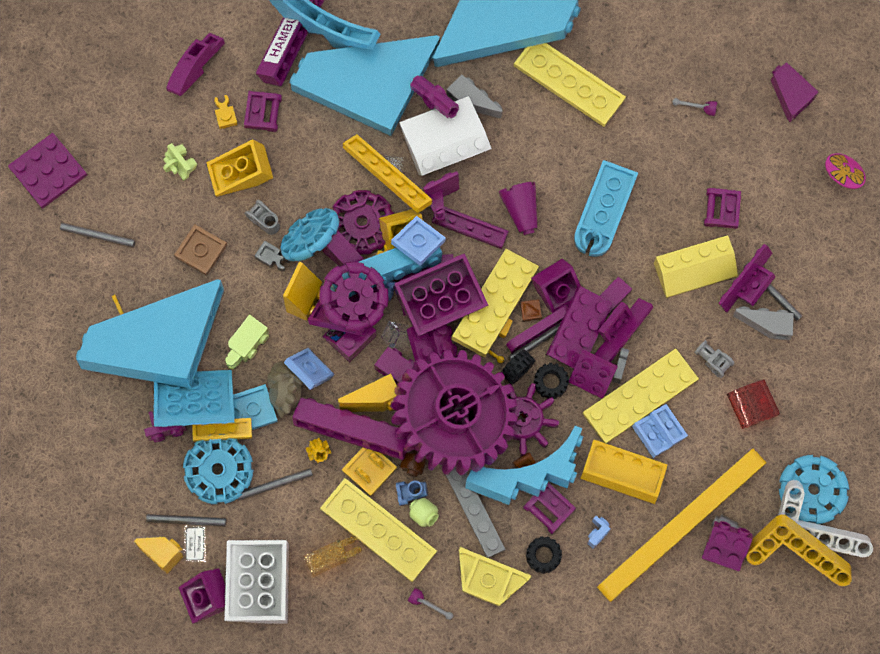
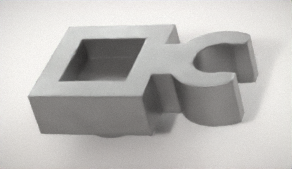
[254,241,290,271]
[612,348,629,384]

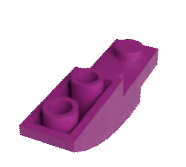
[166,33,225,96]

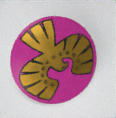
[825,153,866,189]

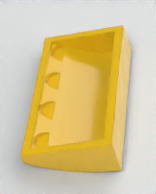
[580,440,668,504]

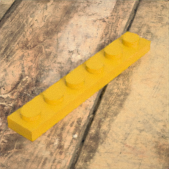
[343,134,432,213]

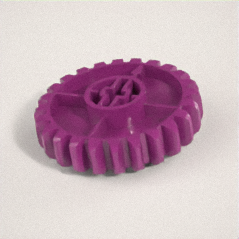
[391,350,518,475]

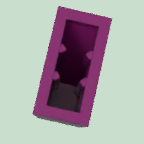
[771,62,818,122]
[321,231,365,267]

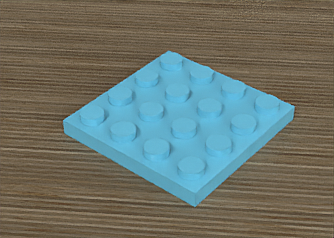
[154,370,234,427]

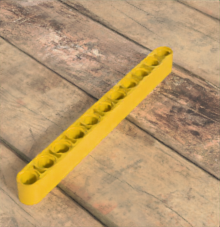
[597,448,767,602]

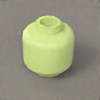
[409,498,439,527]

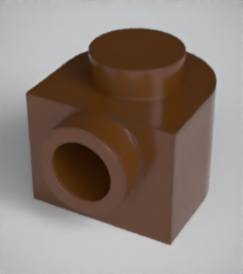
[400,453,427,477]

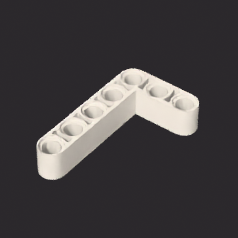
[778,480,873,557]

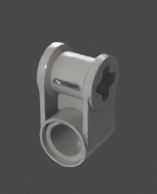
[244,199,280,235]

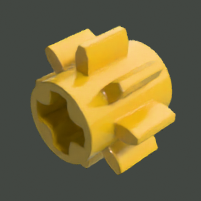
[306,438,331,463]

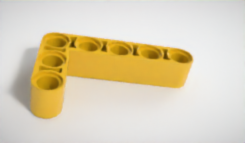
[746,515,852,586]

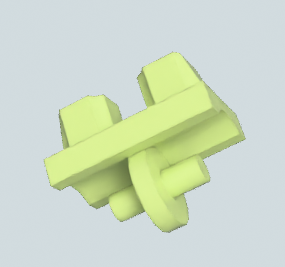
[163,143,197,181]

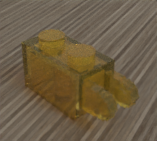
[304,536,362,577]

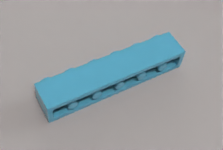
[327,247,442,298]

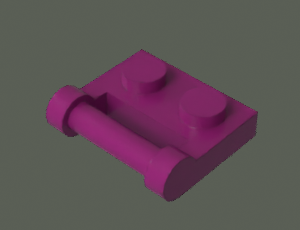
[244,91,282,132]
[704,188,741,229]
[523,483,576,534]

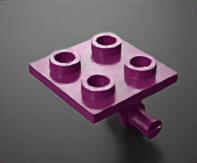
[423,171,459,225]

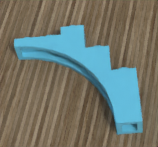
[269,0,381,50]
[465,426,584,505]

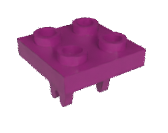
[569,349,618,399]
[144,411,187,443]

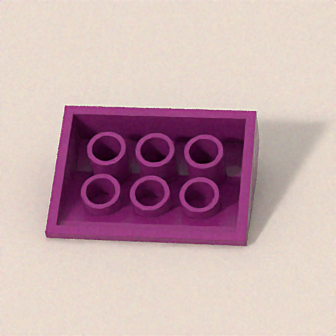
[393,253,488,337]

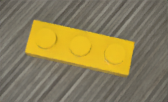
[192,418,252,442]

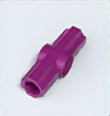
[410,75,459,119]

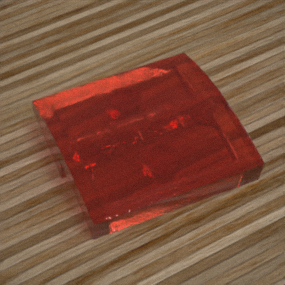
[727,379,780,429]

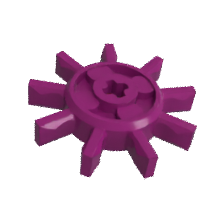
[507,383,559,456]

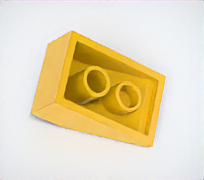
[206,139,273,197]
[283,262,323,321]
[338,374,397,412]

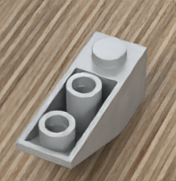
[446,75,503,119]
[733,306,794,340]

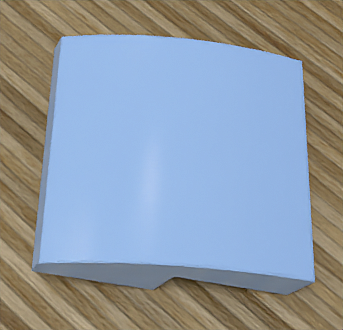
[632,404,688,458]

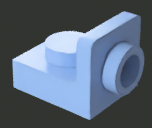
[588,516,611,549]

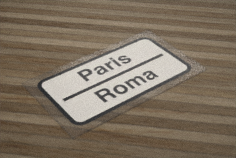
[184,525,206,563]

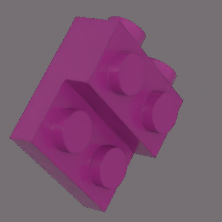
[407,324,457,361]
[702,521,753,571]

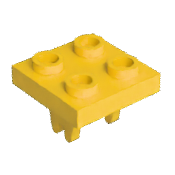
[342,447,397,497]

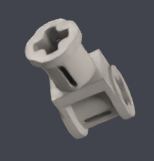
[694,340,735,378]

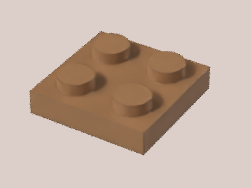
[174,224,227,276]

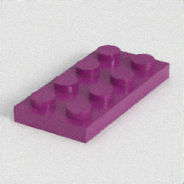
[546,286,613,369]

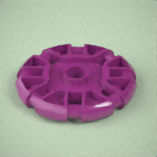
[332,190,395,255]
[319,262,389,332]

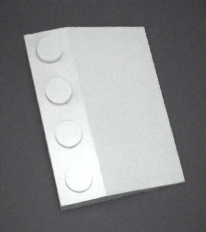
[399,96,491,176]
[225,540,289,624]

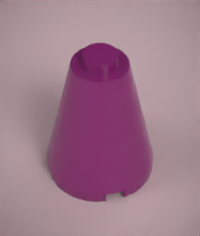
[499,182,538,236]

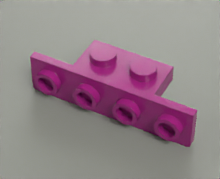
[719,244,776,313]
[594,298,653,362]

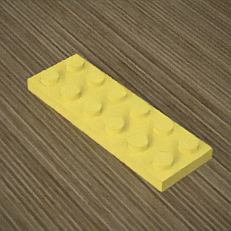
[514,43,626,127]
[451,249,539,358]
[582,349,699,444]
[320,478,437,583]

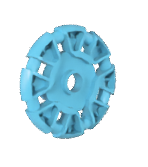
[281,208,339,262]
[183,434,253,505]
[779,455,849,524]

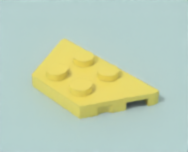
[459,547,531,606]

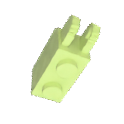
[225,315,269,369]

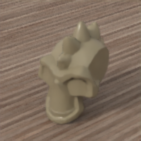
[267,362,304,418]

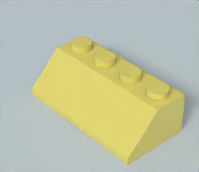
[654,235,738,298]

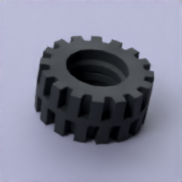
[501,349,536,385]
[534,363,569,399]
[526,536,562,574]

